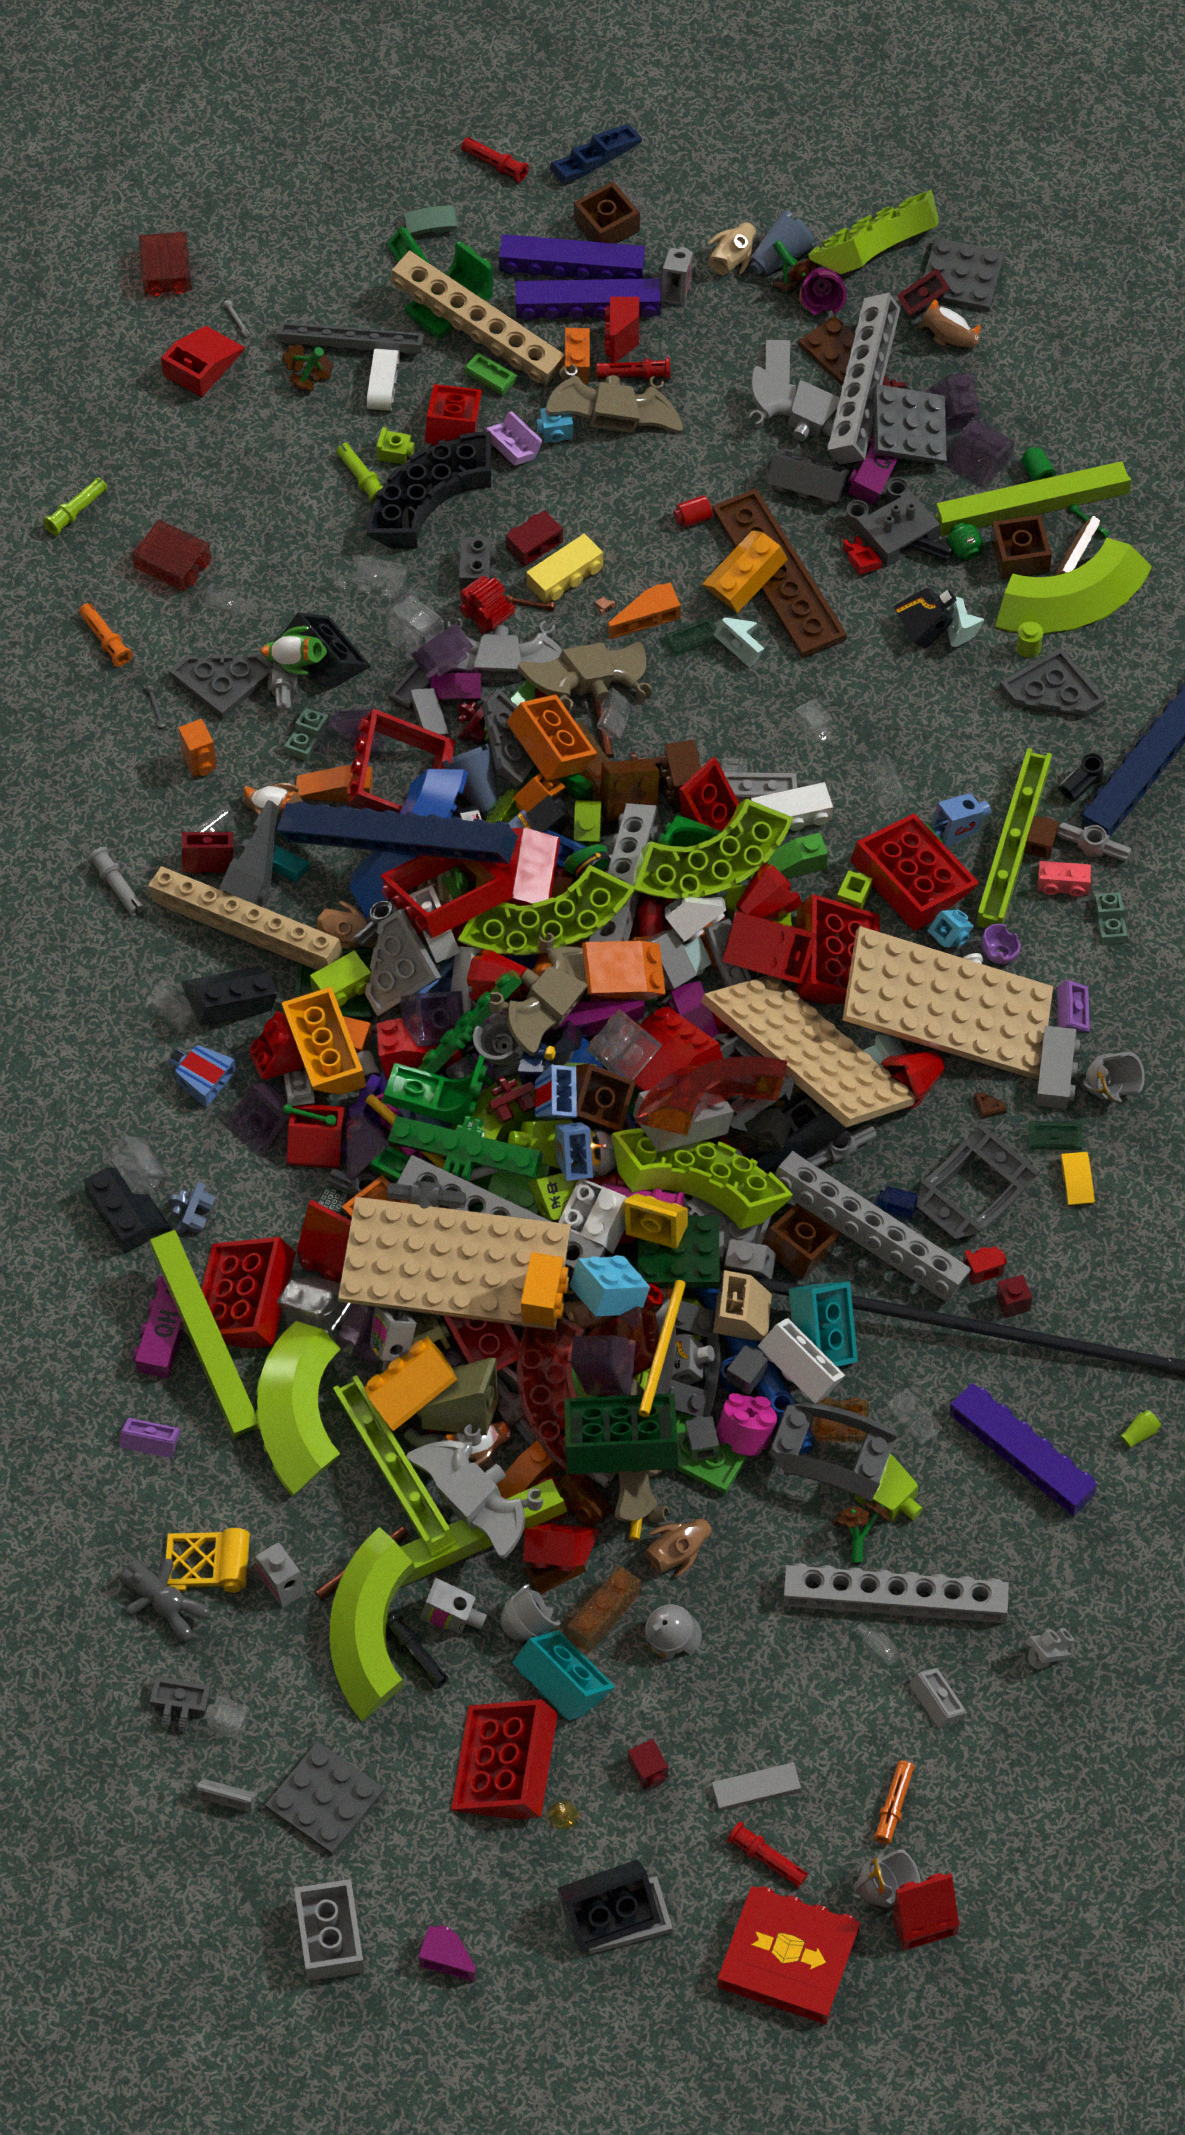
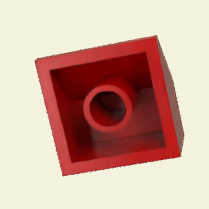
[523,1523,599,1571]

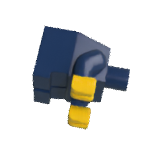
[517,1044,556,1088]

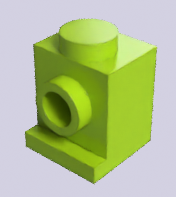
[376,427,415,464]
[837,870,873,909]

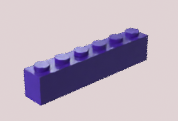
[499,234,645,280]
[515,279,661,320]
[949,1383,1097,1517]

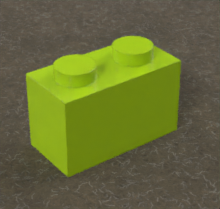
[310,951,371,1007]

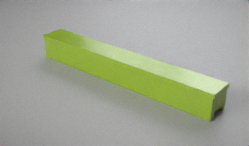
[935,461,1131,536]
[976,748,1052,928]
[150,1230,258,1438]
[333,1375,457,1557]
[399,1478,567,1588]

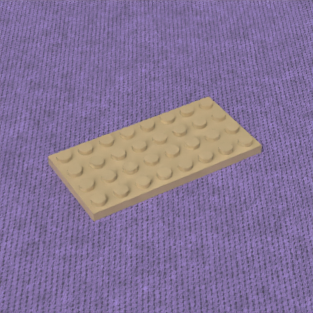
[843,926,1053,1079]
[701,975,916,1127]
[338,1197,571,1330]

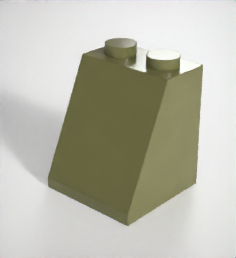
[417,1358,499,1436]

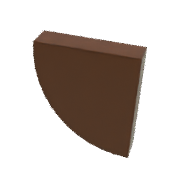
[974,1093,1007,1119]

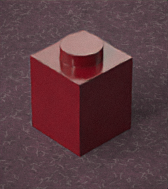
[996,1275,1032,1318]
[628,1739,668,1788]

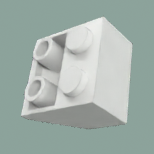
[665,895,726,942]
[558,1179,627,1253]

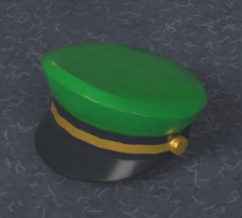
[564,844,611,879]

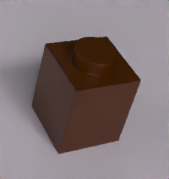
[1025,816,1059,859]

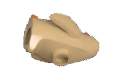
[707,222,756,276]

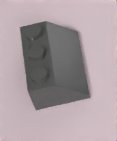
[767,449,853,505]

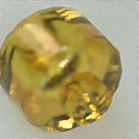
[549,1800,580,1829]

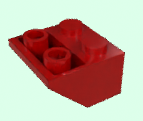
[605,297,639,363]
[249,1011,304,1080]
[287,1104,346,1169]

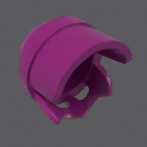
[799,267,847,315]

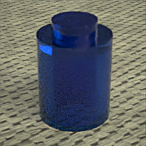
[877,1186,919,1219]

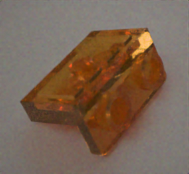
[813,1397,869,1442]

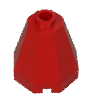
[736,862,802,920]
[466,949,530,1003]
[881,1050,945,1109]

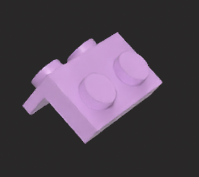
[485,411,542,466]

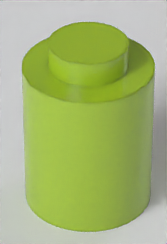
[1016,621,1043,658]

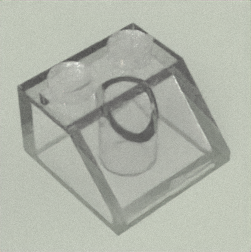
[277,1275,350,1334]

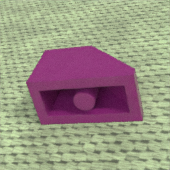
[431,673,481,700]
[419,1925,476,1982]

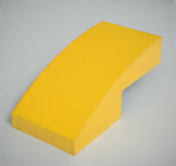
[1061,1152,1095,1206]

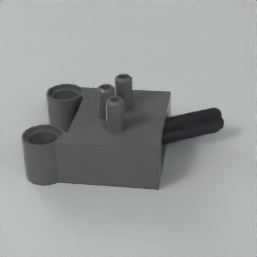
[846,477,953,567]

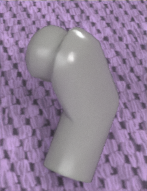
[403,1427,444,1449]

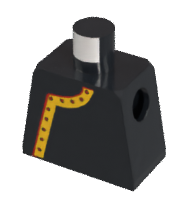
[893,588,957,649]

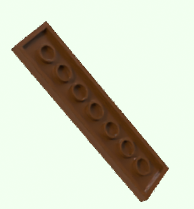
[712,488,847,658]

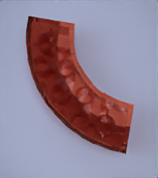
[517,1317,592,1485]

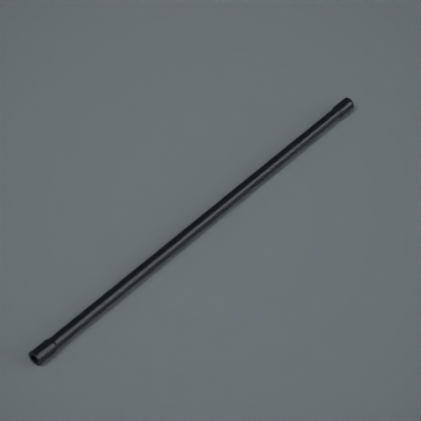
[719,1269,1185,1376]

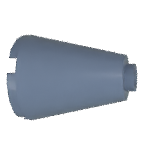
[750,210,817,276]
[442,743,500,817]

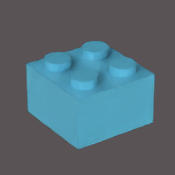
[569,1255,650,1316]

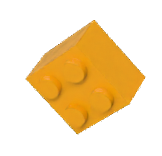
[521,1252,569,1327]

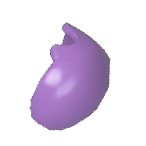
[981,924,1021,965]

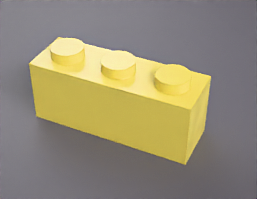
[526,533,603,604]

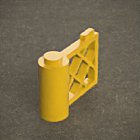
[166,1528,250,1593]

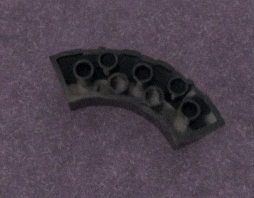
[367,431,491,549]

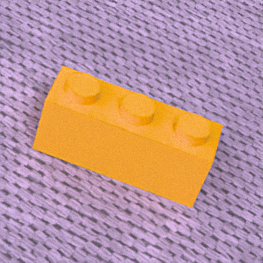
[702,531,788,613]
[364,1336,457,1431]

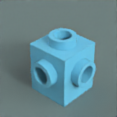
[536,408,573,443]
[927,910,974,947]

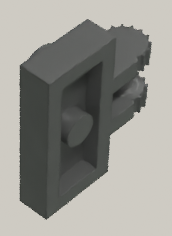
[150,1676,211,1733]

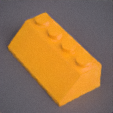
[282,986,366,1095]

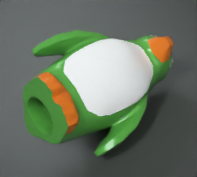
[260,626,327,675]

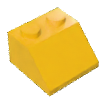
[625,1194,688,1249]

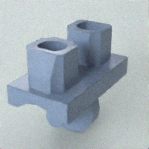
[168,1181,216,1234]

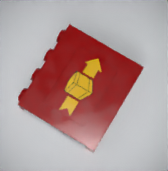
[717,1886,861,2025]

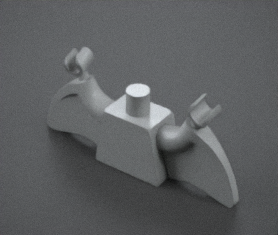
[749,366,874,463]
[425,618,562,682]
[407,1424,543,1559]

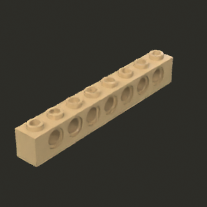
[391,250,565,386]
[148,866,343,970]

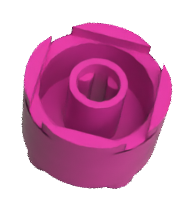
[716,1393,777,1455]

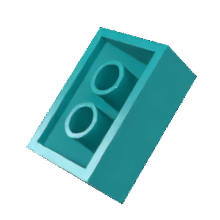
[789,1281,858,1367]
[512,1630,615,1720]

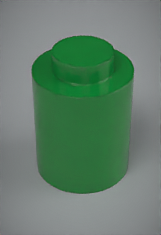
[1021,447,1056,481]

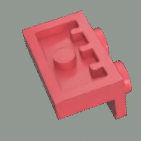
[1038,861,1091,897]

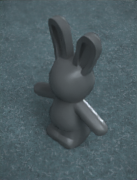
[119,1559,211,1641]

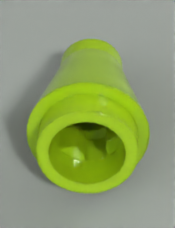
[1120,1410,1161,1449]

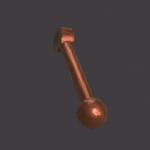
[506,595,556,611]

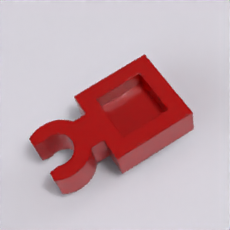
[842,536,882,575]

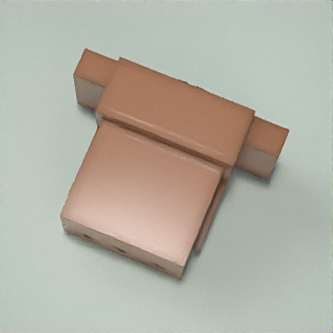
[595,597,616,615]

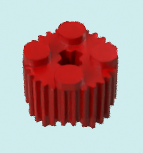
[459,576,515,634]

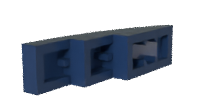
[549,124,642,184]

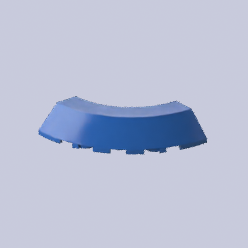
[349,769,468,919]

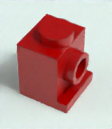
[963,1246,1007,1285]

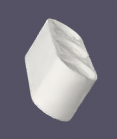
[367,349,399,411]

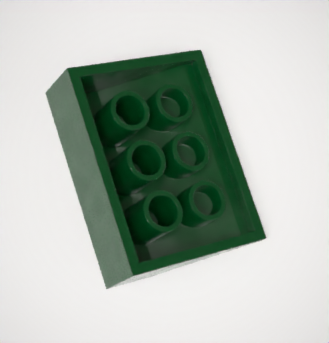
[564,1393,679,1475]

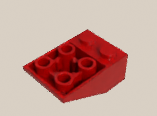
[161,326,245,397]
[721,911,817,984]
[892,1873,959,1951]

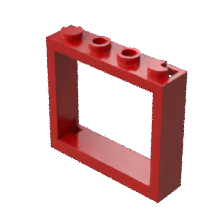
[346,708,455,814]
[380,855,514,938]

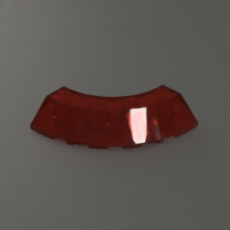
[635,1056,787,1136]

